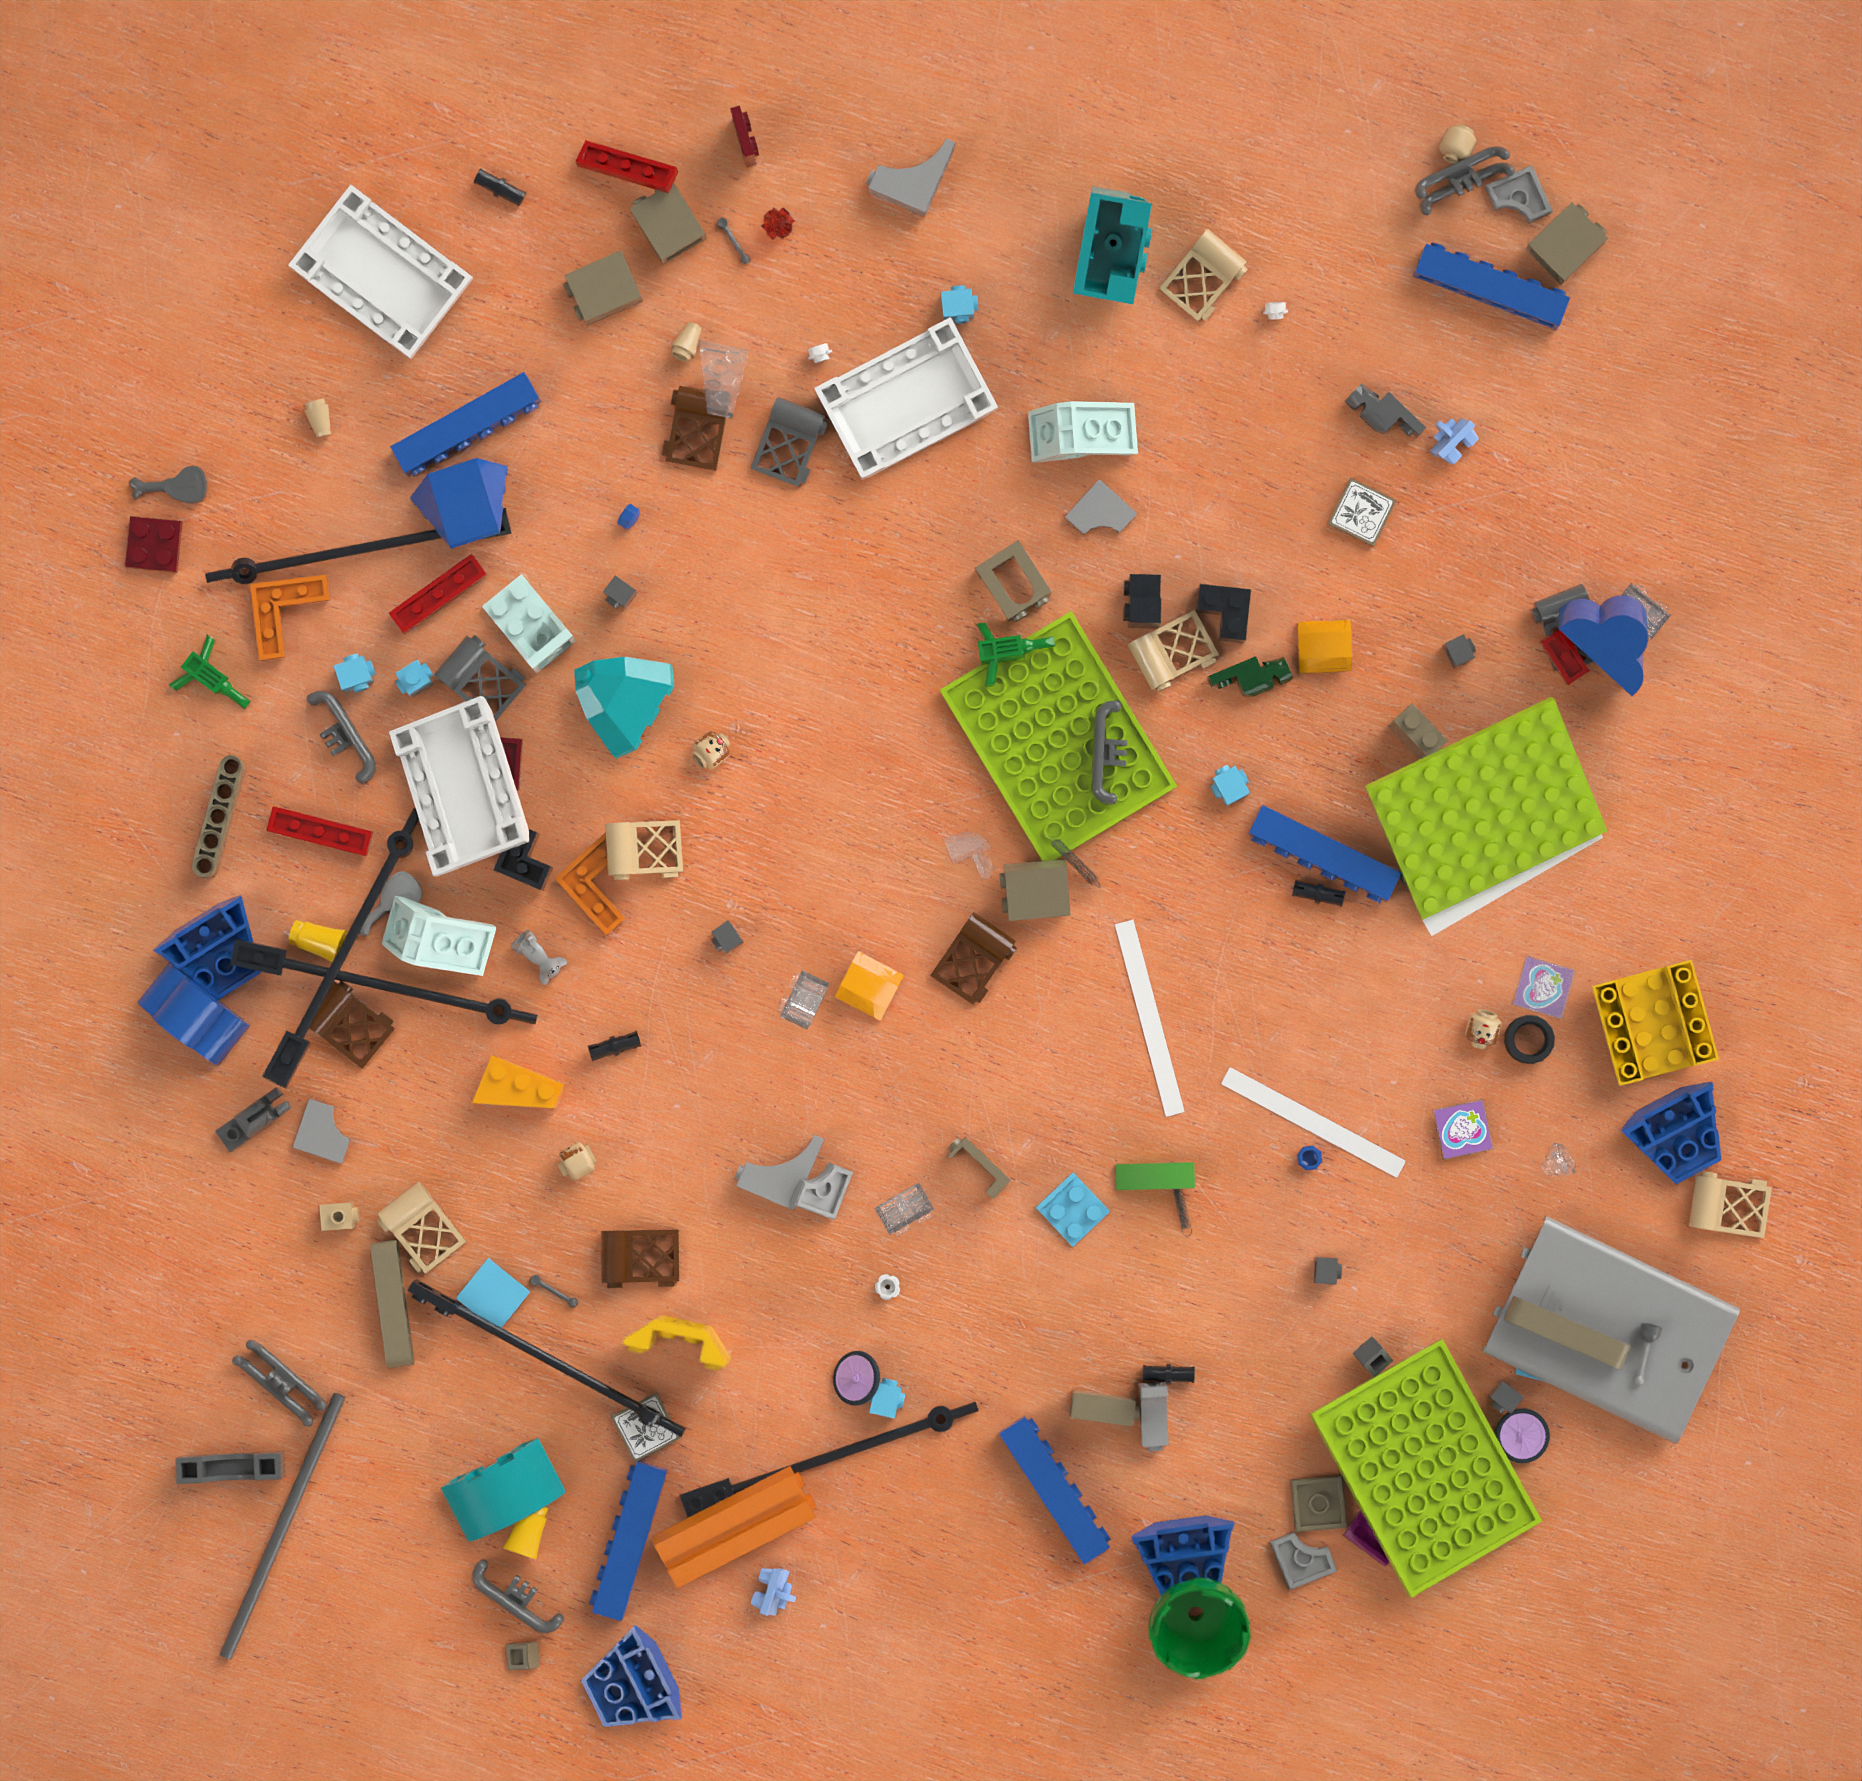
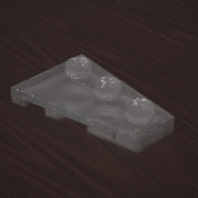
[698,340,749,418]

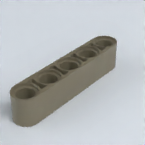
[192,755,246,878]
[371,1240,414,1369]
[1503,1296,1631,1370]

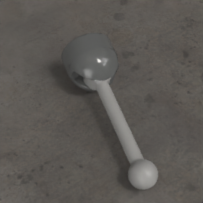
[1633,1322,1662,1386]

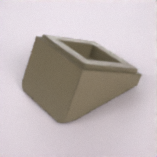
[506,1641,540,1670]

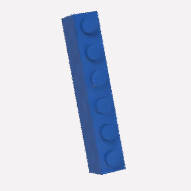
[1413,243,1570,330]
[390,372,541,477]
[1248,805,1401,904]
[999,1415,1111,1565]
[589,1461,668,1621]

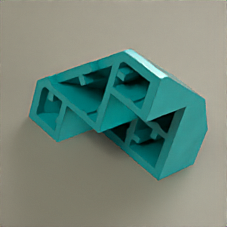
[574,657,674,759]

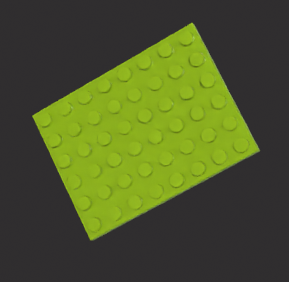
[939,611,1177,861]
[1365,697,1607,920]
[1309,1339,1542,1598]

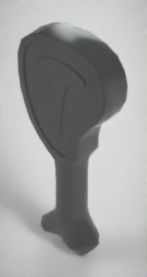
[129,466,207,503]

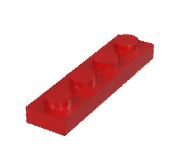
[575,140,679,193]
[389,553,487,634]
[266,806,373,857]

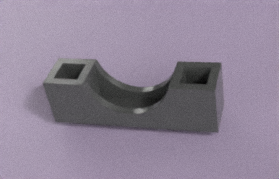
[176,1451,285,1484]

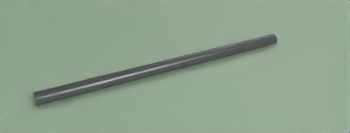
[219,1392,346,1660]

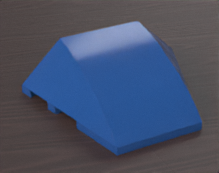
[410,458,508,549]
[153,895,261,1000]
[1621,1082,1721,1184]
[1131,1515,1234,1595]
[581,1625,682,1727]

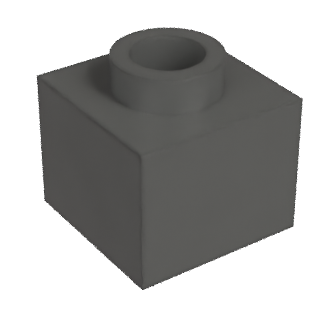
[603,575,637,609]
[1443,634,1476,668]
[711,920,743,954]
[1314,1257,1342,1284]
[1353,1336,1393,1377]
[1488,1380,1524,1414]

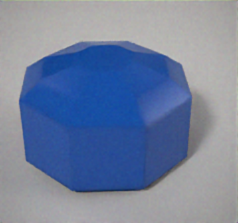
[617,504,640,530]
[1297,1146,1322,1171]

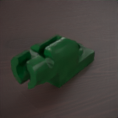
[1207,656,1293,697]

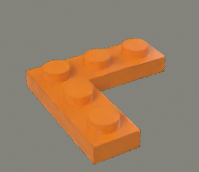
[250,575,331,661]
[554,833,626,936]

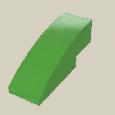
[1116,1162,1195,1190]

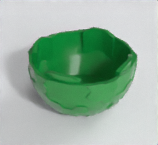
[1148,1578,1251,1680]

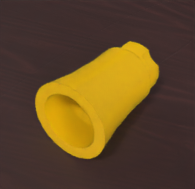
[288,920,348,962]
[503,1507,548,1559]

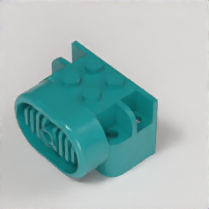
[1073,186,1152,304]

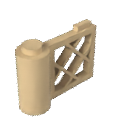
[1159,229,1248,321]
[1128,610,1219,692]
[605,820,683,881]
[1689,1171,1772,1238]
[377,1181,466,1274]

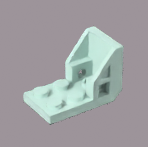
[1028,402,1138,462]
[482,574,576,673]
[381,896,496,976]

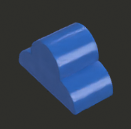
[1559,595,1648,696]
[137,962,251,1066]

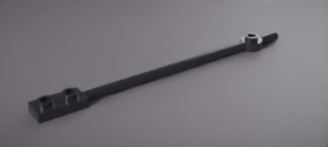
[205,508,511,584]
[262,808,419,1089]
[230,939,538,1025]
[407,1279,686,1437]
[680,1401,979,1518]

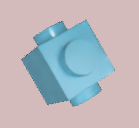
[941,285,979,324]
[334,654,376,693]
[395,660,434,697]
[1210,765,1250,807]
[869,1378,905,1419]

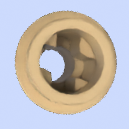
[671,322,702,362]
[304,398,331,438]

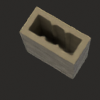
[630,183,707,265]
[1525,202,1608,285]
[563,250,643,326]
[1388,703,1448,760]
[999,859,1071,921]
[1069,1389,1140,1427]

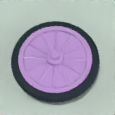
[833,1351,880,1406]
[1495,1408,1550,1463]

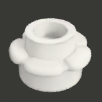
[1263,302,1288,319]
[808,343,832,363]
[875,1274,900,1300]

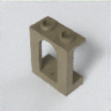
[975,540,1052,622]
[947,1137,1011,1199]

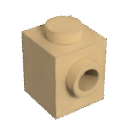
[320,1202,359,1231]

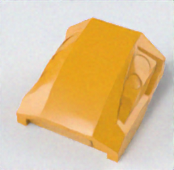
[1297,619,1352,674]
[835,951,904,1021]

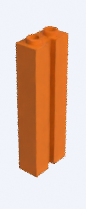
[652,1466,817,1588]

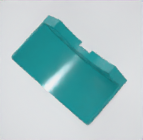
[440,1438,565,1542]

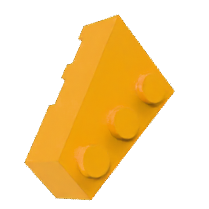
[472,1055,566,1108]

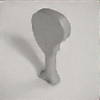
[353,871,423,936]

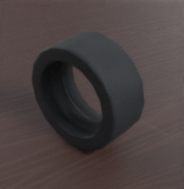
[1504,1015,1555,1064]

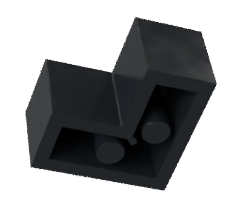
[1123,574,1162,628]
[1196,584,1251,643]
[493,829,553,891]

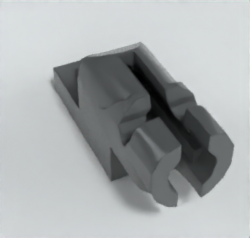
[1345,383,1426,438]
[215,1087,292,1152]

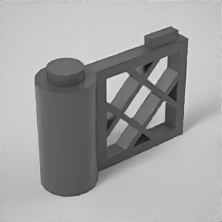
[751,397,829,487]
[1531,584,1594,671]
[434,635,526,721]

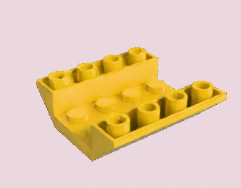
[1592,960,1719,1086]
[623,1315,731,1371]

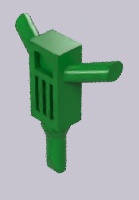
[976,623,1055,687]
[169,634,251,709]

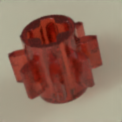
[761,207,795,240]

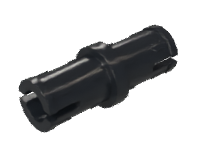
[473,168,526,207]
[1292,880,1346,907]
[588,1031,641,1061]
[1143,1364,1195,1384]

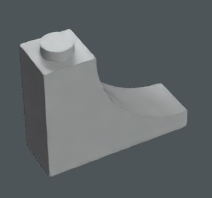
[866,138,955,217]
[734,1135,824,1210]
[1138,1382,1169,1451]

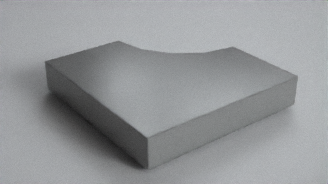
[1485,165,1553,223]
[1065,479,1137,535]
[293,1099,351,1164]
[790,1163,853,1220]
[1270,1532,1337,1590]

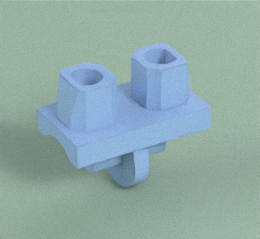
[1430,418,1479,465]
[751,1568,796,1616]

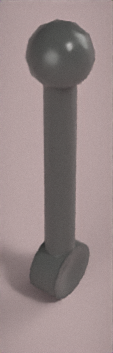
[717,218,750,264]
[530,1275,578,1308]

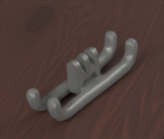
[1415,146,1515,216]
[306,691,376,784]
[1091,700,1127,805]
[232,1340,327,1427]
[472,1560,564,1633]

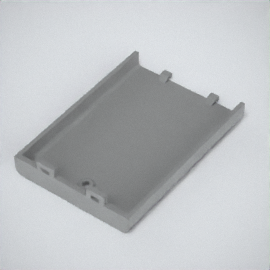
[1481,1216,1740,1444]

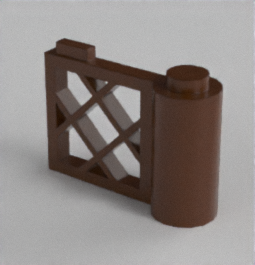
[662,386,730,471]
[930,912,1017,1005]
[309,981,395,1069]
[601,1229,679,1288]

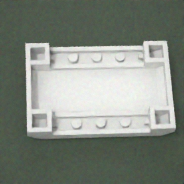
[288,185,473,359]
[814,317,998,480]
[389,696,529,877]

